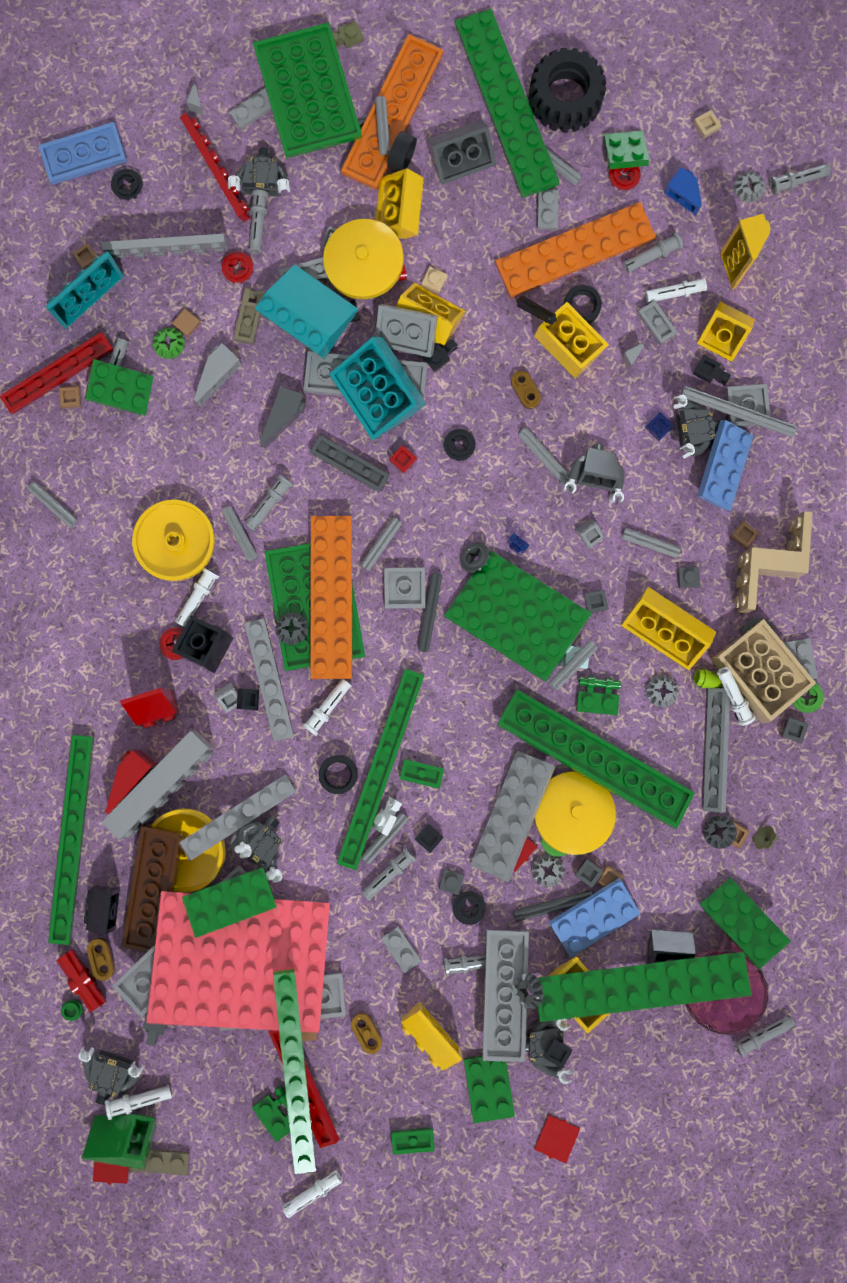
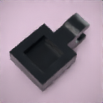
[422,339,458,373]
[693,355,731,386]

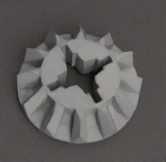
[734,171,766,203]
[646,675,679,707]
[531,854,565,888]

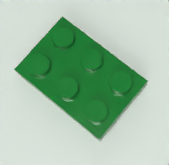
[84,359,154,416]
[464,1056,515,1124]

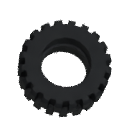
[528,47,606,133]

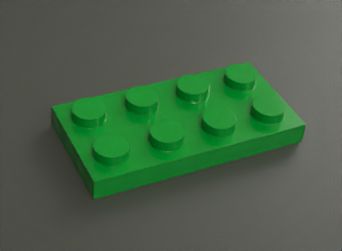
[182,867,277,938]
[700,878,791,970]

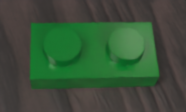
[400,759,444,789]
[391,1127,435,1155]

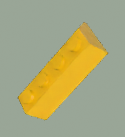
[720,213,770,289]
[621,587,716,671]

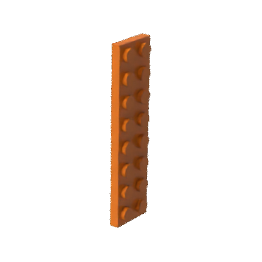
[341,34,444,190]
[495,202,656,298]
[311,516,352,679]

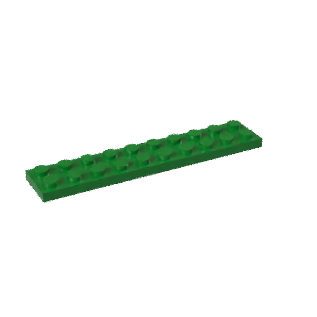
[455,8,560,198]
[497,689,695,829]
[537,952,752,1022]

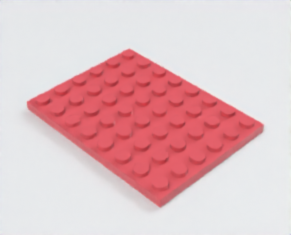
[147,891,330,1033]

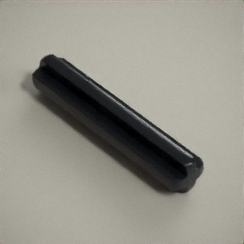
[516,296,558,325]

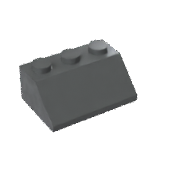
[426,120,496,185]

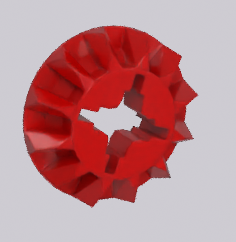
[609,167,641,191]
[221,252,253,284]
[159,628,183,660]

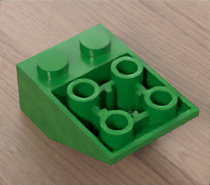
[82,1114,157,1170]

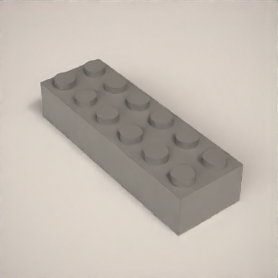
[101,731,215,840]

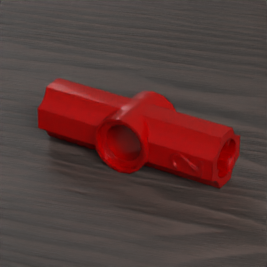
[56,949,107,1013]

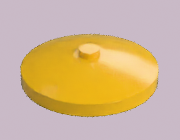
[323,219,404,299]
[132,500,215,581]
[534,772,616,855]
[151,808,226,892]

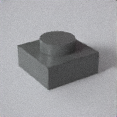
[678,567,700,589]
[584,590,609,613]
[781,717,809,744]
[574,859,604,888]
[439,869,465,895]

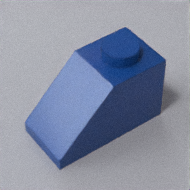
[664,167,702,216]

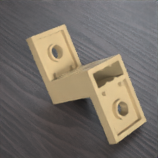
[735,511,813,614]

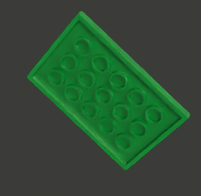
[253,22,362,159]
[264,543,366,671]
[444,550,592,683]

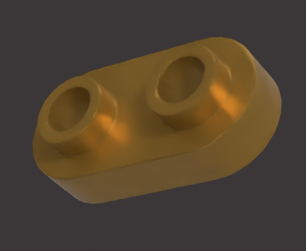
[511,371,541,409]
[87,938,115,981]
[351,1012,382,1054]

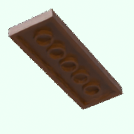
[121,824,184,953]

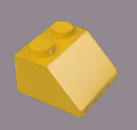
[697,301,755,361]

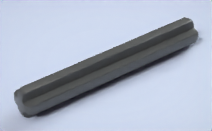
[418,573,442,652]
[513,890,592,922]

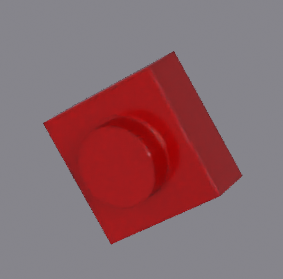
[389,445,417,474]

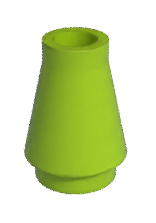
[693,668,724,688]

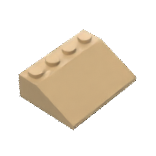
[711,619,816,723]

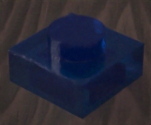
[645,412,674,441]
[507,533,530,554]

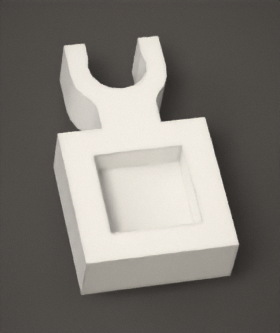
[372,797,402,836]

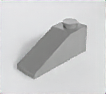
[194,343,242,407]

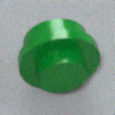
[61,999,83,1021]

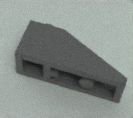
[260,386,307,448]

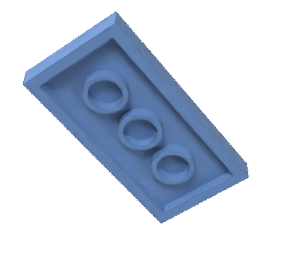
[38,122,127,185]
[697,420,754,511]
[549,878,640,958]

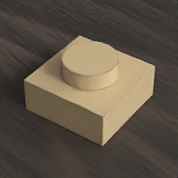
[693,110,721,139]
[421,267,448,294]

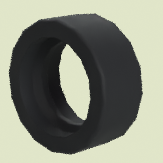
[387,131,417,172]
[563,285,602,324]
[318,755,358,794]

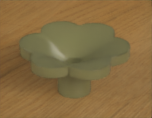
[752,826,777,850]

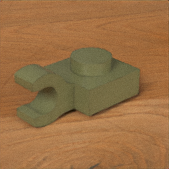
[332,21,364,49]

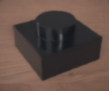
[237,688,260,711]
[415,824,444,853]
[543,1037,573,1069]

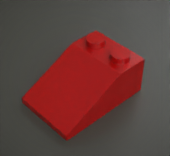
[120,688,180,728]
[105,750,158,815]

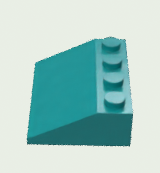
[44,251,124,330]
[255,265,359,359]
[329,337,427,441]

